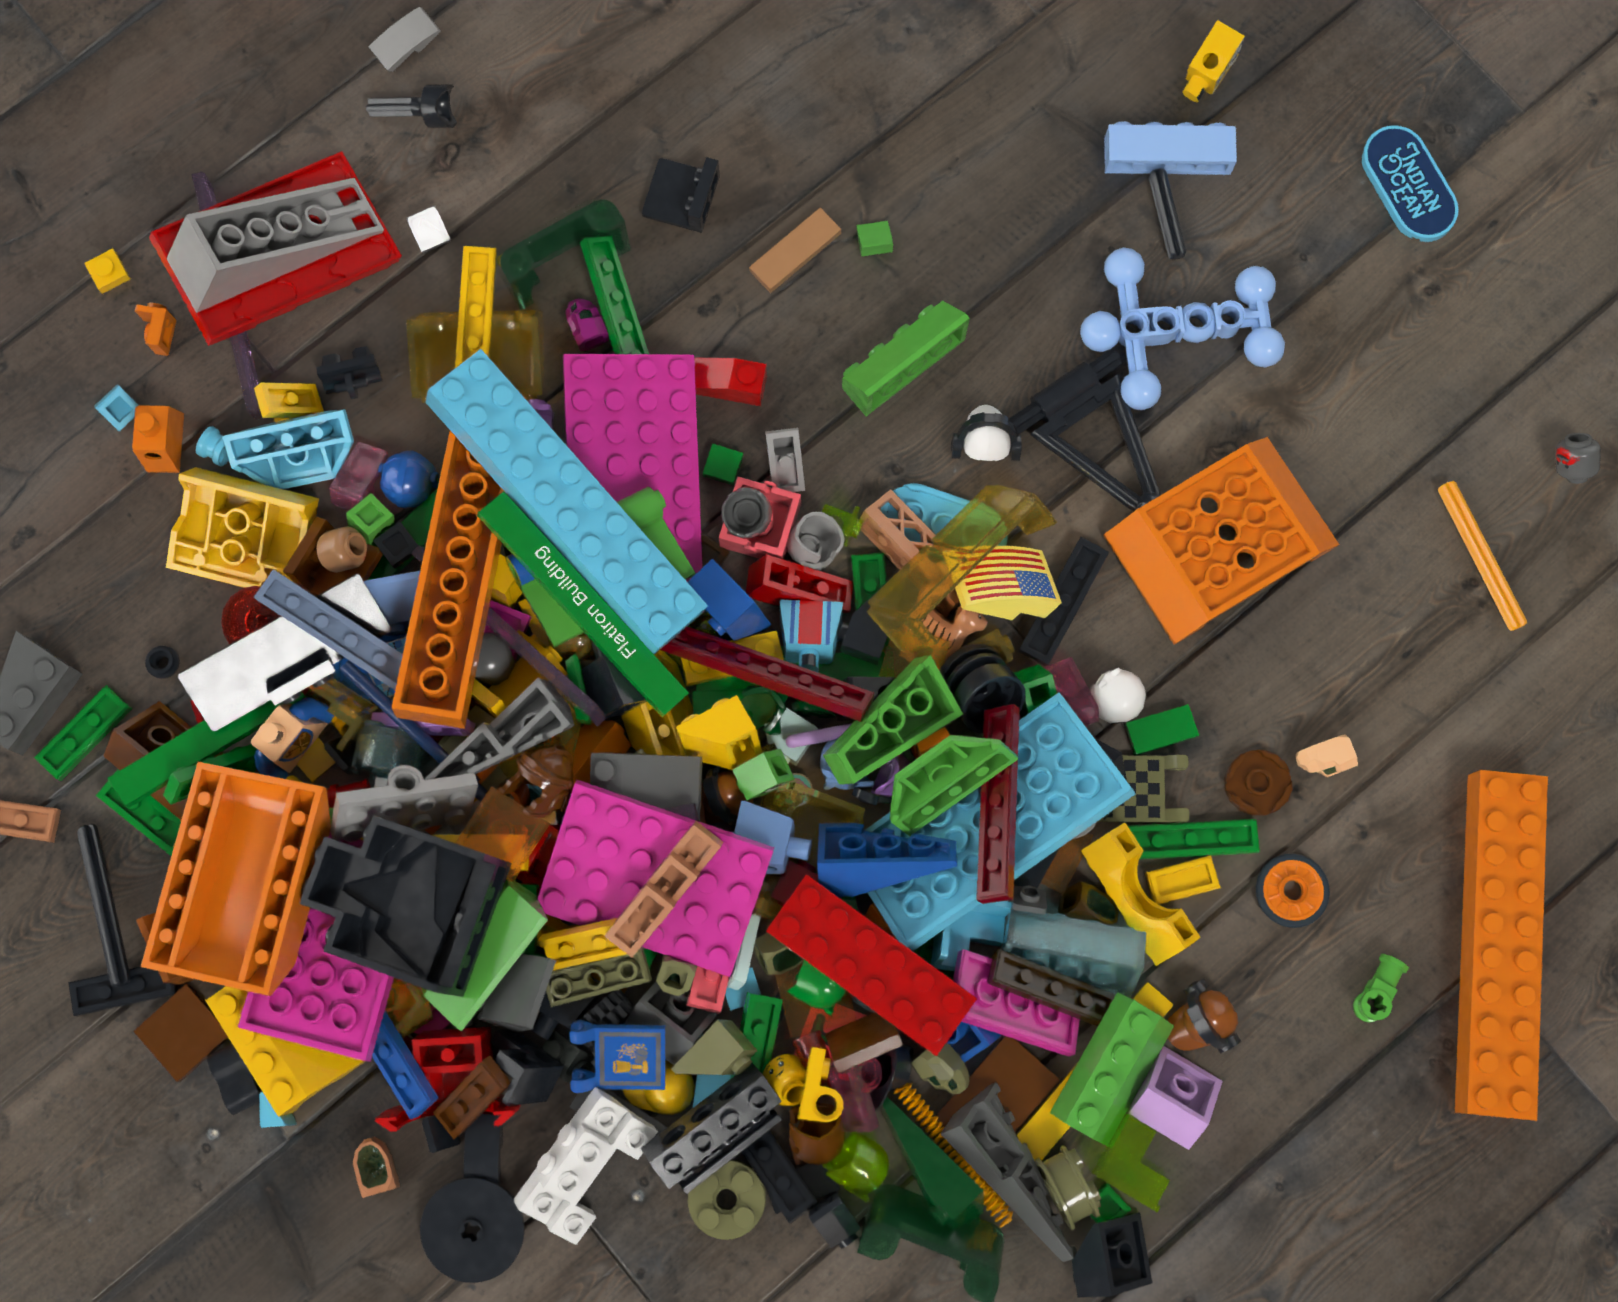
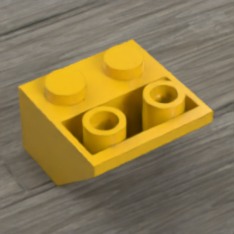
[676,695,762,770]

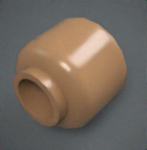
[317,526,367,573]

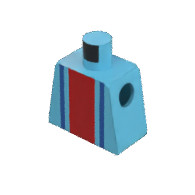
[780,600,843,672]

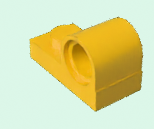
[797,1047,843,1122]

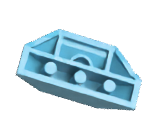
[222,409,354,489]

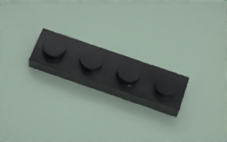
[1018,537,1109,667]

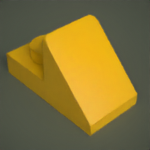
[254,382,324,422]

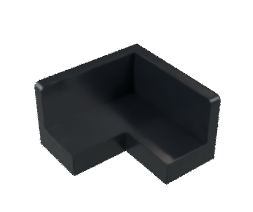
[490,1030,564,1106]

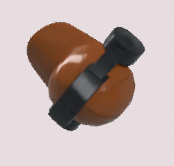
[701,764,753,831]
[1167,978,1241,1054]

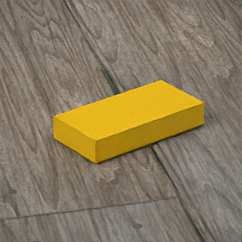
[1145,855,1221,905]

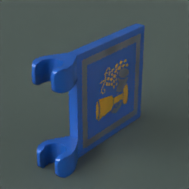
[570,1020,665,1093]

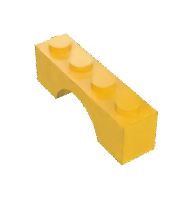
[1081,823,1201,966]

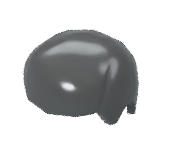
[722,487,772,538]
[475,632,515,686]

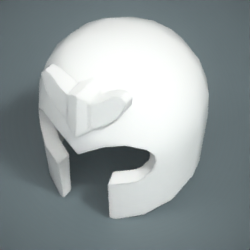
[1088,668,1146,723]

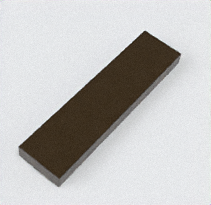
[987,949,1116,1026]

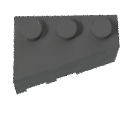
[0,631,83,756]

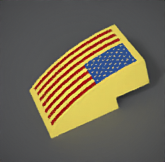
[944,546,1062,620]

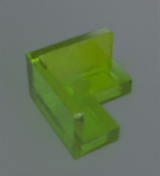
[1091,1114,1170,1213]

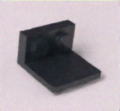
[642,157,720,233]

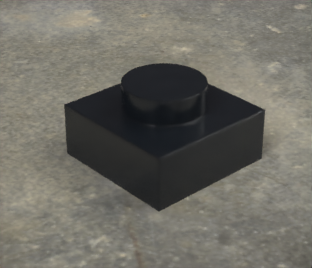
[373,521,421,569]

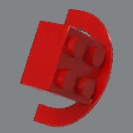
[375,1027,521,1132]

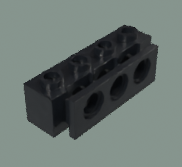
[641,1063,782,1194]

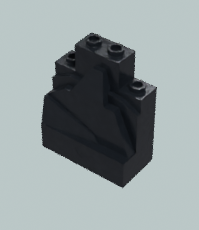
[299,815,512,997]

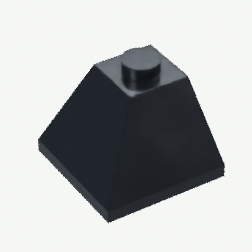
[1072,1212,1152,1298]

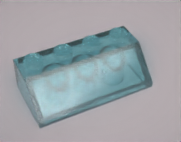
[1001,907,1147,998]

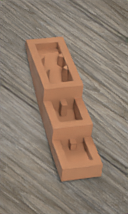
[605,821,723,957]

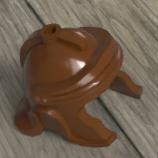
[499,744,574,818]

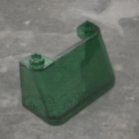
[496,199,631,311]
[855,1184,1005,1302]

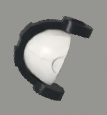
[951,405,1022,461]

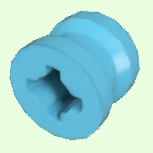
[196,426,229,467]

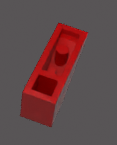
[694,357,767,406]
[746,554,853,613]

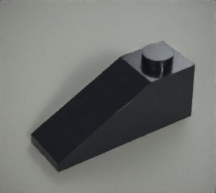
[837,565,912,665]
[808,1191,861,1249]

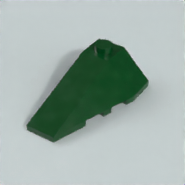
[880,1097,984,1231]

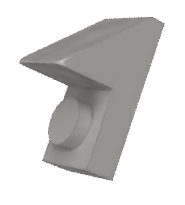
[765,427,805,492]

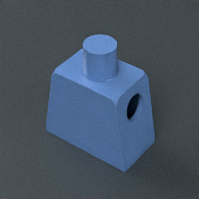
[734,801,812,874]

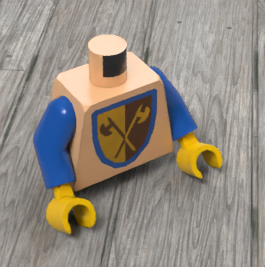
[250,697,357,783]

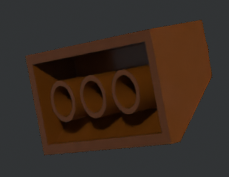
[104,701,224,820]

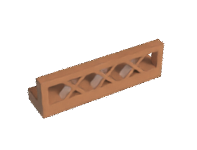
[856,489,960,618]

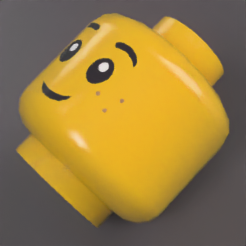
[763,1054,807,1106]

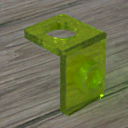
[821,504,864,547]

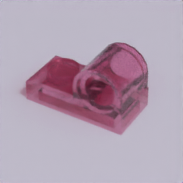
[330,441,388,510]
[1044,657,1099,727]
[828,1058,882,1132]

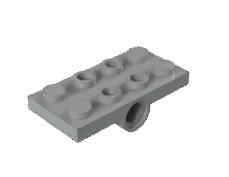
[330,765,478,842]

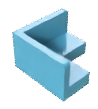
[931,901,1012,971]

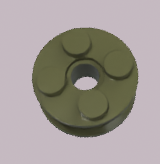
[1035,1145,1101,1231]
[688,1159,766,1240]

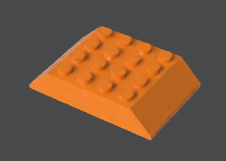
[141,762,331,996]

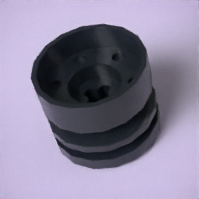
[940,644,1026,734]

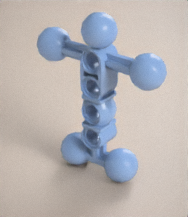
[1080,247,1285,410]

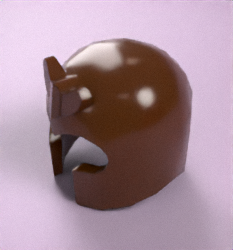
[789,1102,846,1165]

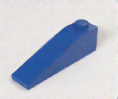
[817,823,957,898]

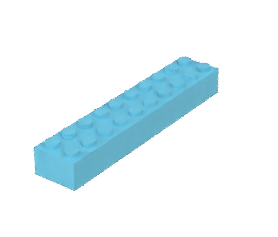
[426,349,708,654]

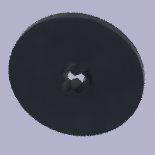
[420,1177,525,1283]

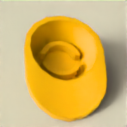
[622,1060,695,1115]

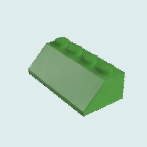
[842,301,970,417]
[421,876,548,1031]
[1050,992,1174,1146]

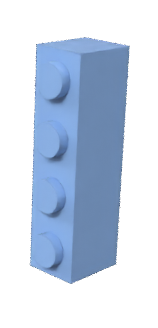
[1104,122,1237,175]

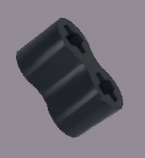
[207,1044,262,1115]

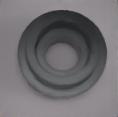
[145,646,180,679]

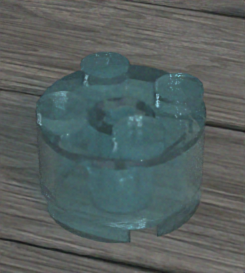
[351,720,424,781]

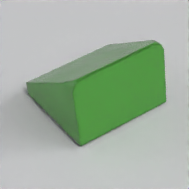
[856,221,893,257]

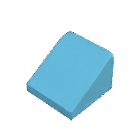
[94,385,139,431]
[259,1092,297,1128]

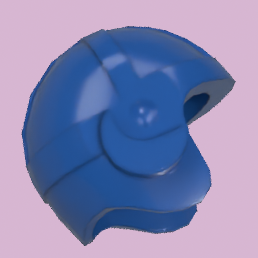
[378,450,439,508]

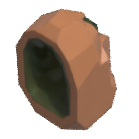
[353,1137,400,1198]

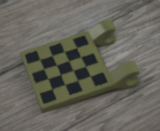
[1097,755,1189,823]

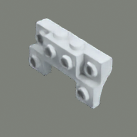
[514,1087,658,1245]

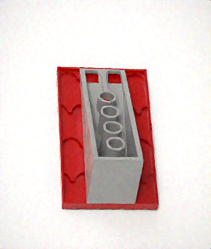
[149,151,402,346]

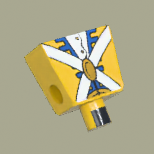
[1182,20,1245,102]

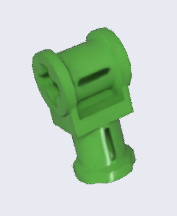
[1353,954,1409,1022]

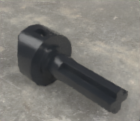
[366,84,457,128]

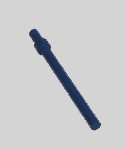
[339,660,491,810]

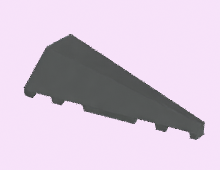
[424,678,574,780]
[941,1082,1077,1262]

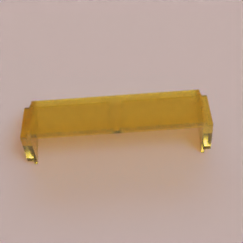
[867,485,1057,653]

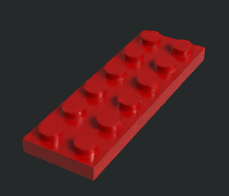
[766,874,978,1057]

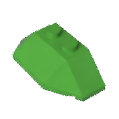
[890,735,1018,836]

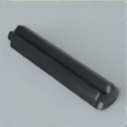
[1149,168,1186,260]

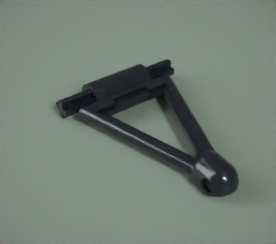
[1008,349,1161,512]

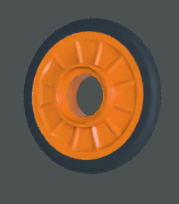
[1256,854,1330,928]

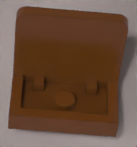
[283,517,383,596]

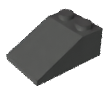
[590,752,702,822]
[477,954,556,1032]

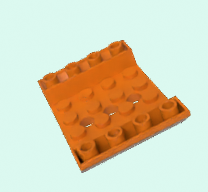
[1103,437,1340,645]

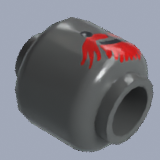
[1555,433,1601,484]

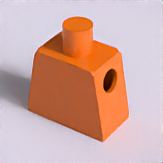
[132,405,184,473]

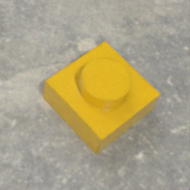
[84,248,131,294]

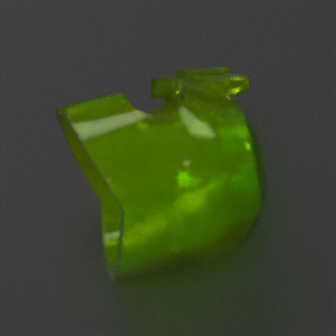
[823,1130,889,1203]

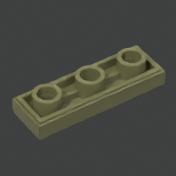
[546,946,652,1007]

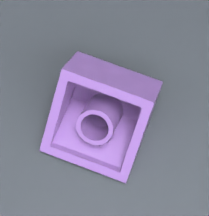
[1128,1046,1223,1150]

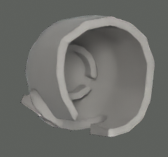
[787,512,845,571]

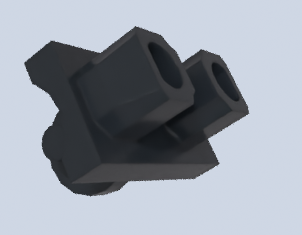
[316,346,383,400]

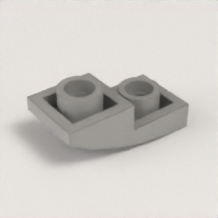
[368,7,441,72]

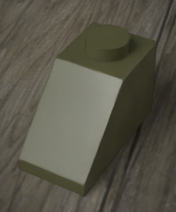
[671,1020,757,1075]

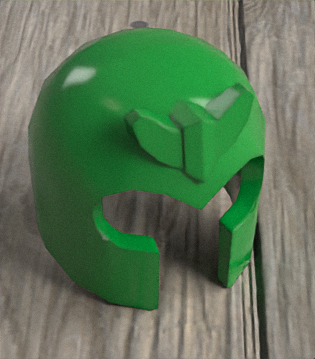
[786,960,846,1015]

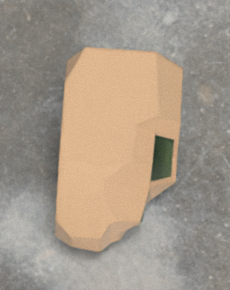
[1296,734,1358,777]

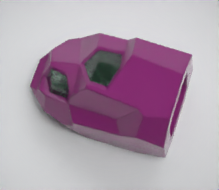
[565,299,610,351]

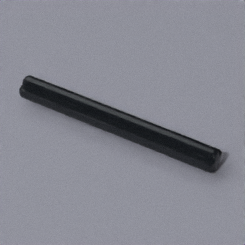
[77,824,131,987]

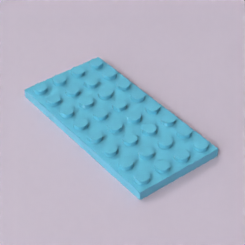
[865,692,1135,951]

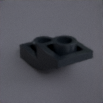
[464,1111,503,1184]

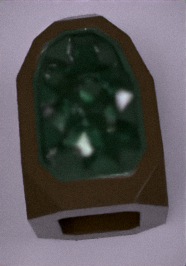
[1058,881,1119,932]

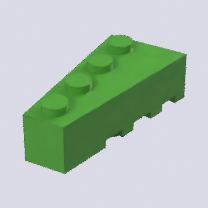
[823,655,963,785]

